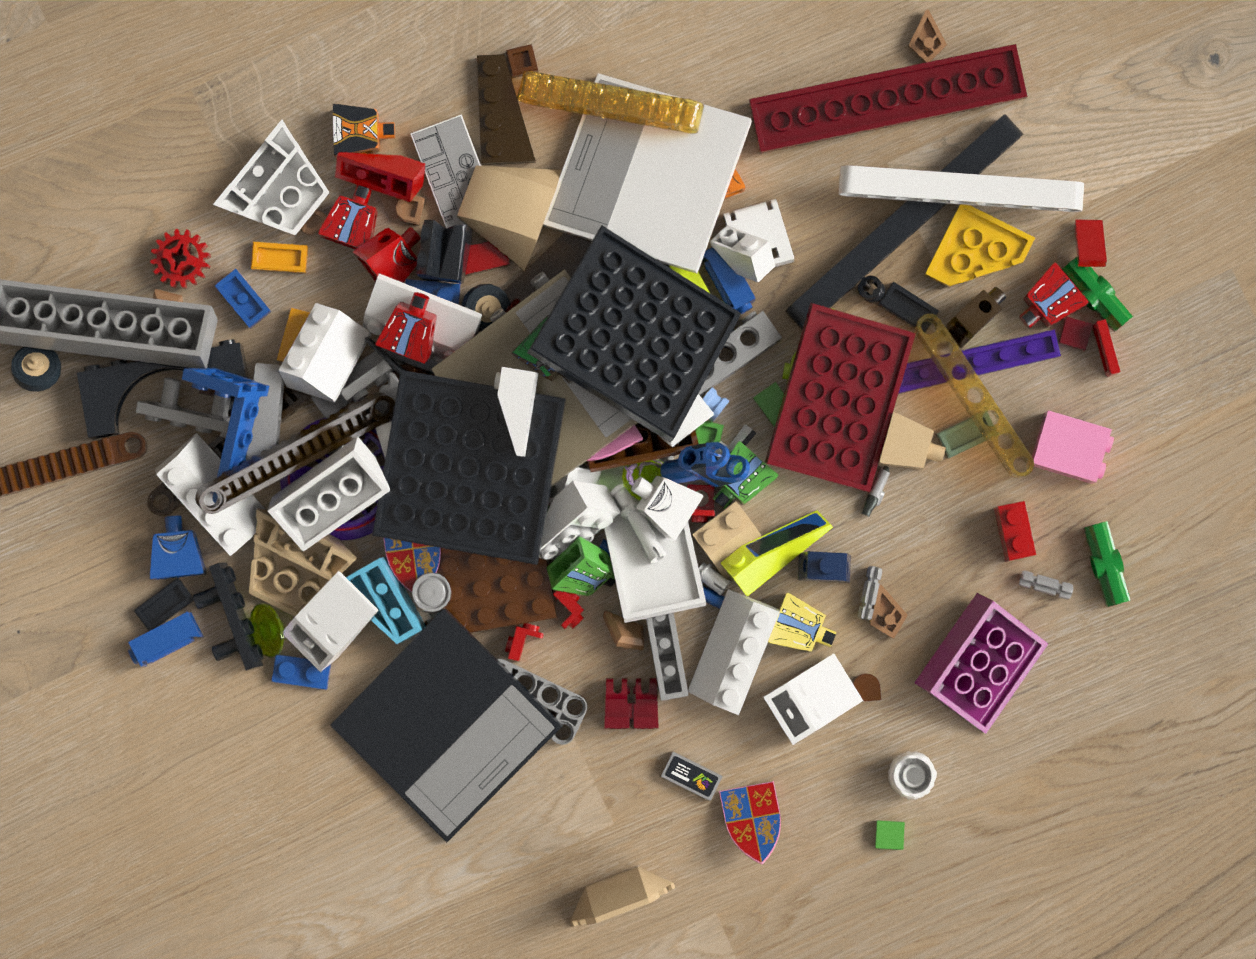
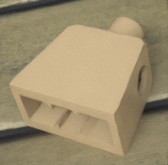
[878,412,946,470]

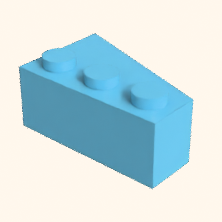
[346,557,426,644]

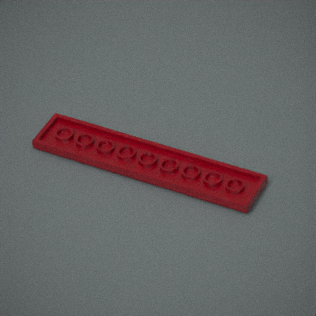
[749,44,1028,154]

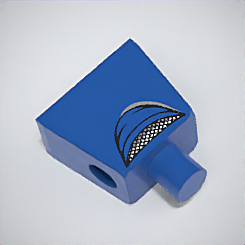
[150,515,206,580]

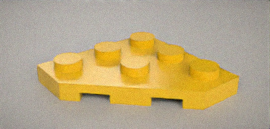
[924,204,1035,287]

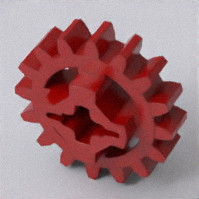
[150,229,211,289]

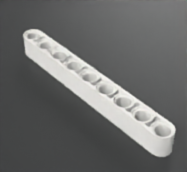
[839,166,1084,212]

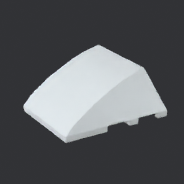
[213,120,329,235]

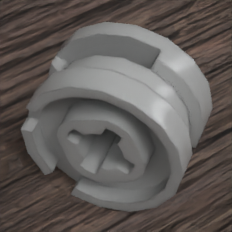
[412,572,451,612]

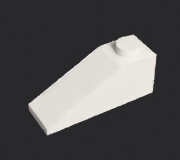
[494,367,539,457]

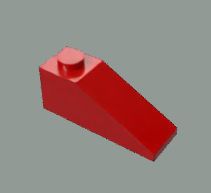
[335,152,426,202]

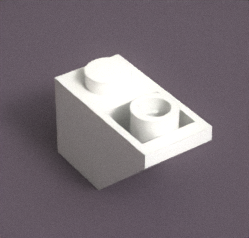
[710,225,775,282]

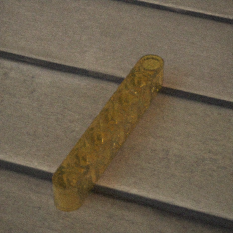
[517,71,704,134]
[915,314,1034,478]

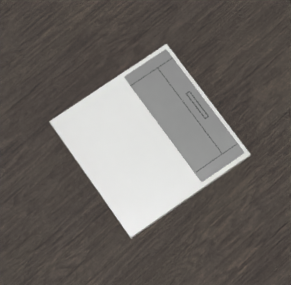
[543,73,752,274]

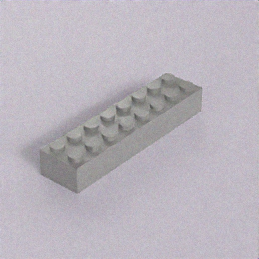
[0,279,218,368]

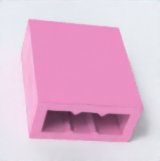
[1029,410,1114,484]

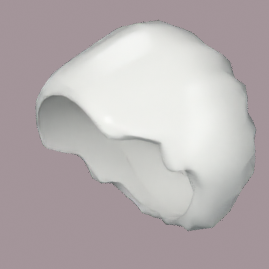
[888,751,937,800]

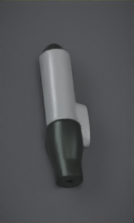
[861,466,890,517]

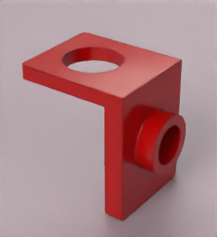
[687,484,715,523]

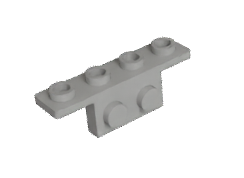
[312,348,406,419]

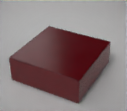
[1058,317,1093,351]

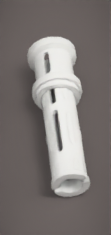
[610,482,667,563]

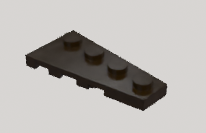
[477,54,536,165]
[504,233,591,308]

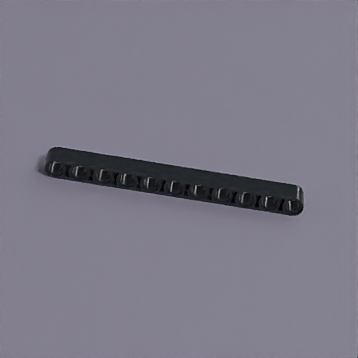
[785,114,1023,331]

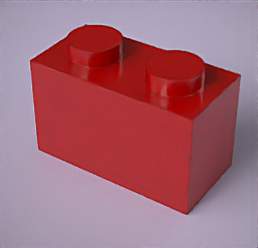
[994,501,1036,562]

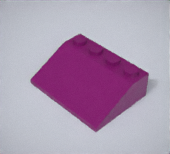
[914,593,1048,734]

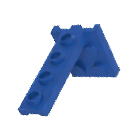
[182,368,269,504]

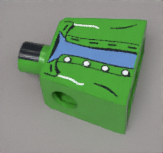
[713,441,779,510]
[547,537,616,596]

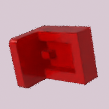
[553,590,585,629]
[505,623,544,662]

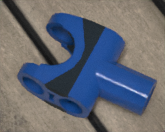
[661,442,750,487]

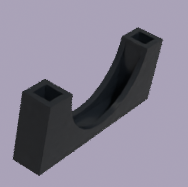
[77,339,249,440]

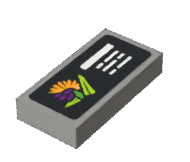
[661,752,723,801]

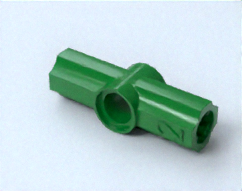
[1062,257,1133,332]
[1084,521,1131,607]

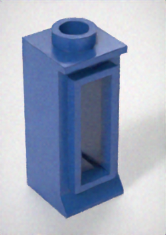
[702,247,756,314]
[128,612,204,667]

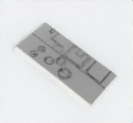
[411,114,481,228]

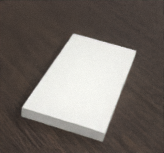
[596,456,706,623]

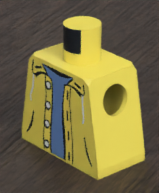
[768,593,836,652]

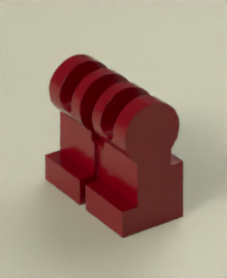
[605,678,659,729]

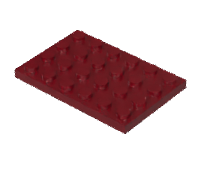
[764,303,916,492]

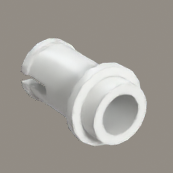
[699,563,731,596]

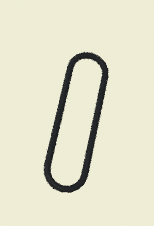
[365,337,405,374]

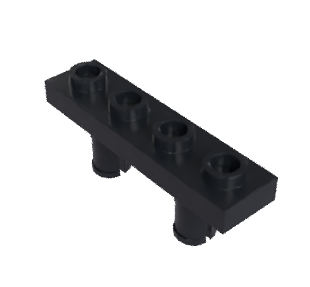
[193,562,264,671]

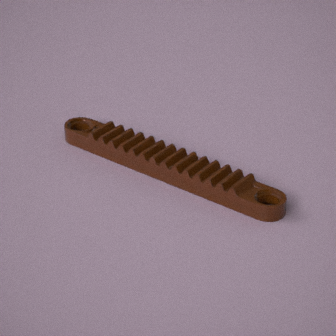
[0,432,147,498]

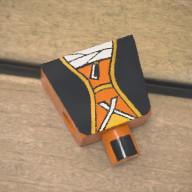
[333,104,395,160]

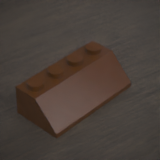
[588,423,698,473]

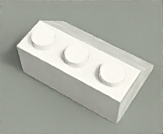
[278,303,371,403]

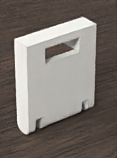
[723,199,794,268]

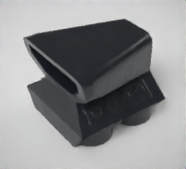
[417,220,473,284]

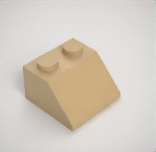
[692,501,761,579]

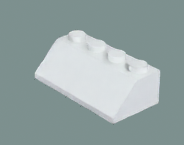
[363,274,482,359]
[155,433,266,556]
[268,437,390,551]
[688,589,780,715]

